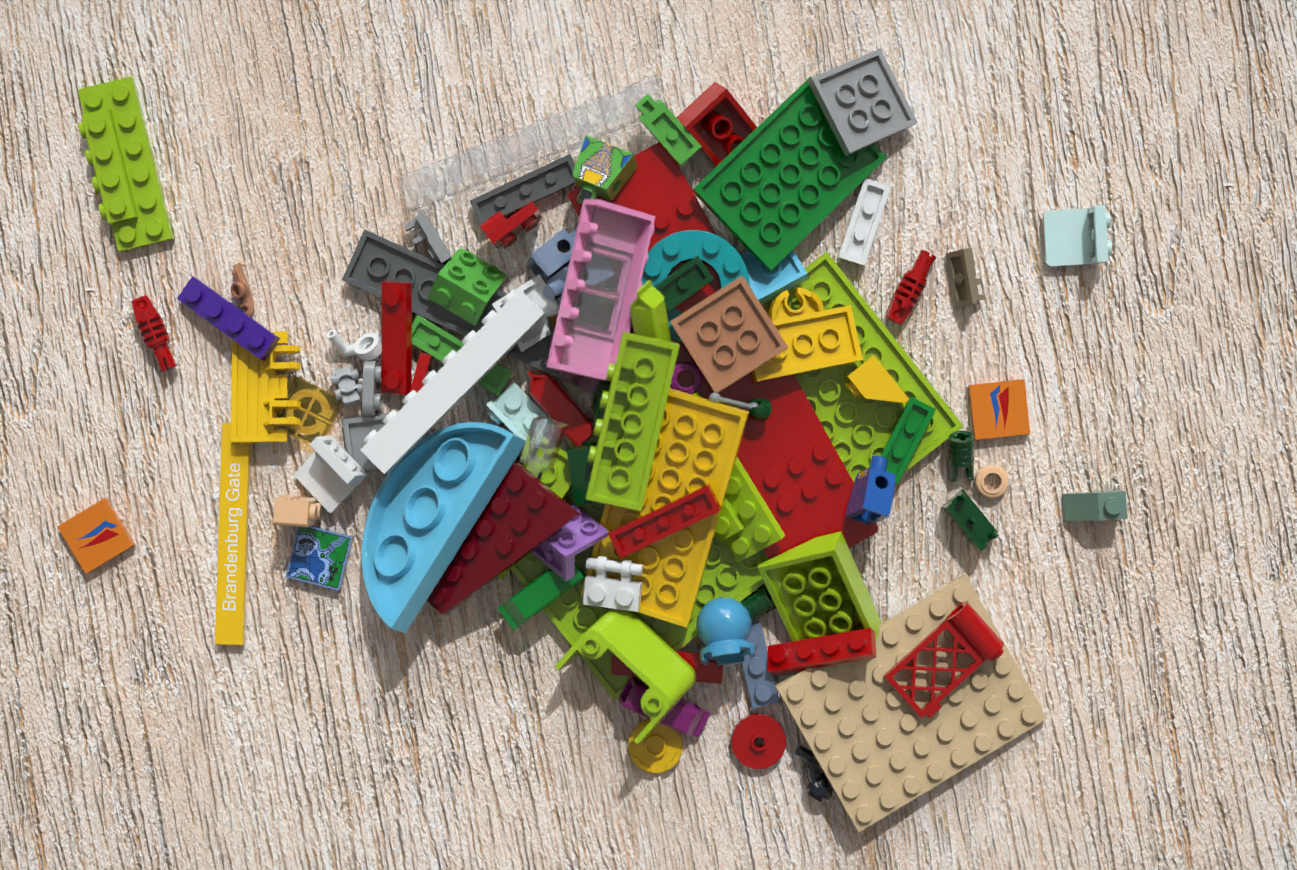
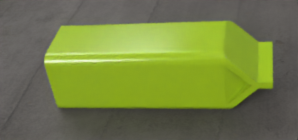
[629,280,676,365]

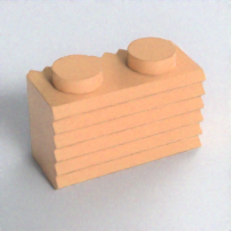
[273,494,323,527]

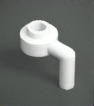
[326,329,382,361]

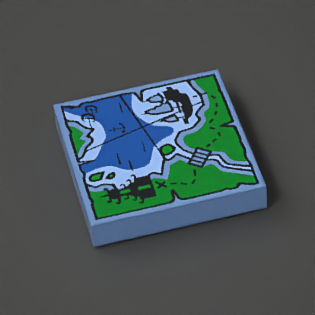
[286,526,354,591]

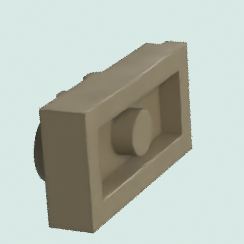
[945,248,985,308]

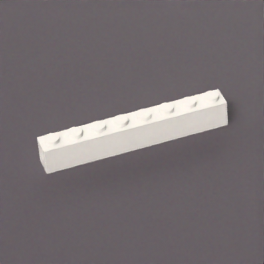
[361,290,546,474]

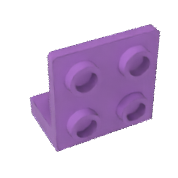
[531,503,608,581]

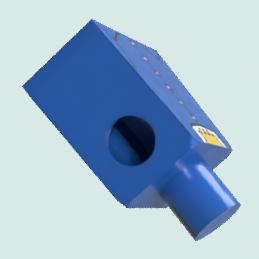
[845,456,896,525]

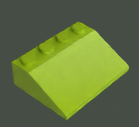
[758,532,882,642]

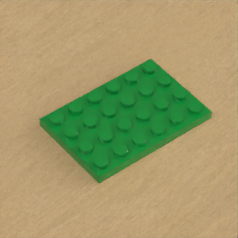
[692,76,887,272]

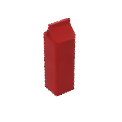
[527,371,594,446]

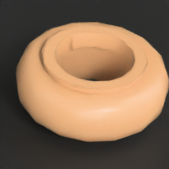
[974,465,1009,499]

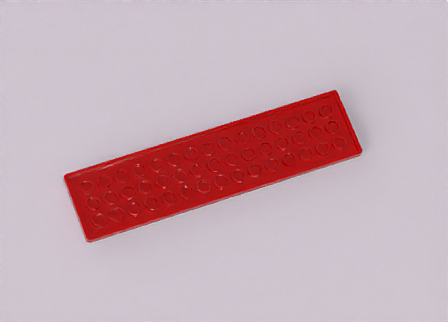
[568,142,878,560]

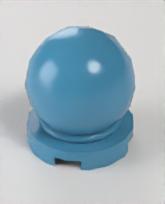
[696,597,756,665]

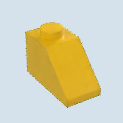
[845,356,909,403]

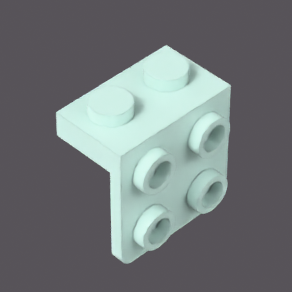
[1043,205,1112,267]

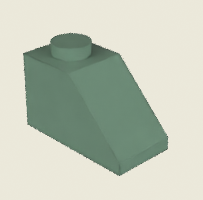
[1062,490,1127,521]

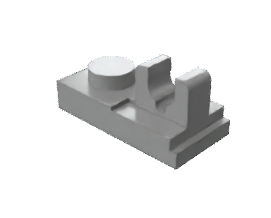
[404,210,452,265]

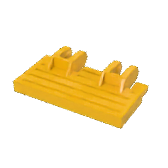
[231,331,301,444]

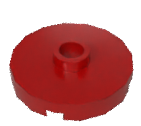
[731,713,786,769]

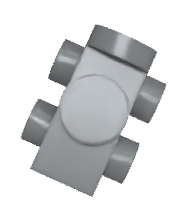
[330,366,363,407]

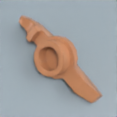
[230,263,254,315]

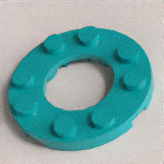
[641,230,750,342]

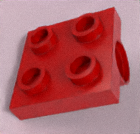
[480,201,541,249]

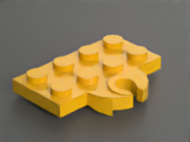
[752,288,863,382]

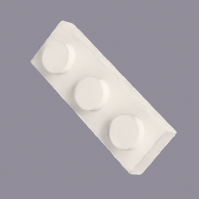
[837,178,891,266]

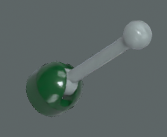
[709,393,772,422]

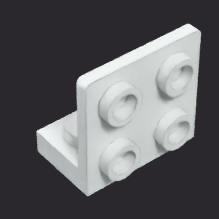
[294,435,368,513]

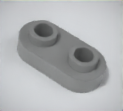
[362,360,382,416]

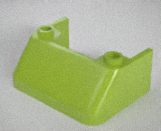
[554,608,696,745]

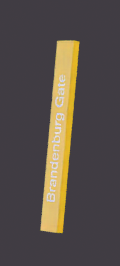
[215,423,251,645]

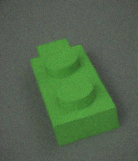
[635,94,702,166]

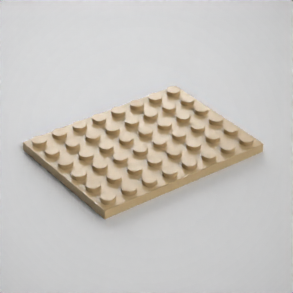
[775,575,1047,832]

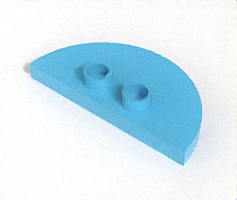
[362,422,527,633]

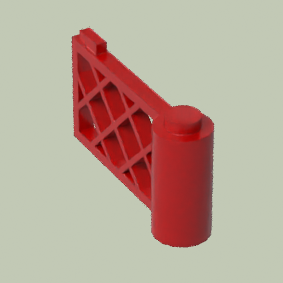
[883,601,1004,718]

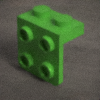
[427,249,506,326]

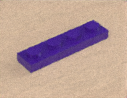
[177,276,280,361]

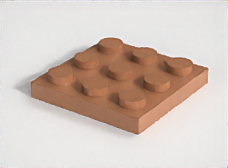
[670,275,788,393]

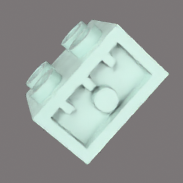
[487,382,553,445]

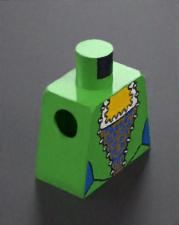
[572,135,638,204]

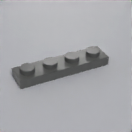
[470,154,576,225]

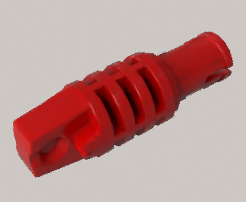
[885,250,936,325]
[131,295,178,372]

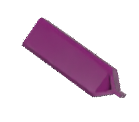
[619,676,711,738]

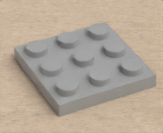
[808,49,918,156]

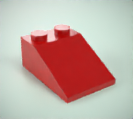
[676,82,757,167]

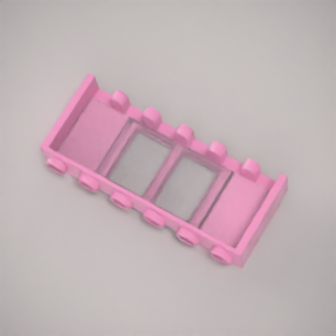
[547,199,655,382]

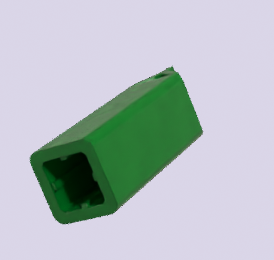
[497,562,586,630]

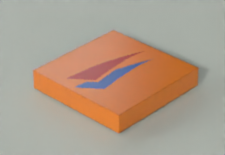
[968,379,1030,440]
[57,498,135,574]

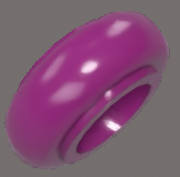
[670,362,703,395]

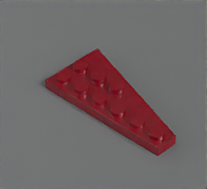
[426,463,581,615]

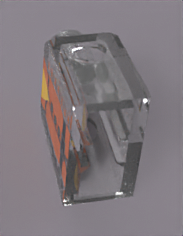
[520,416,569,480]

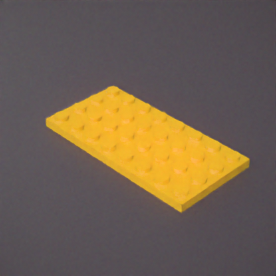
[581,388,749,628]

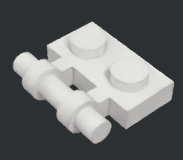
[583,556,643,612]

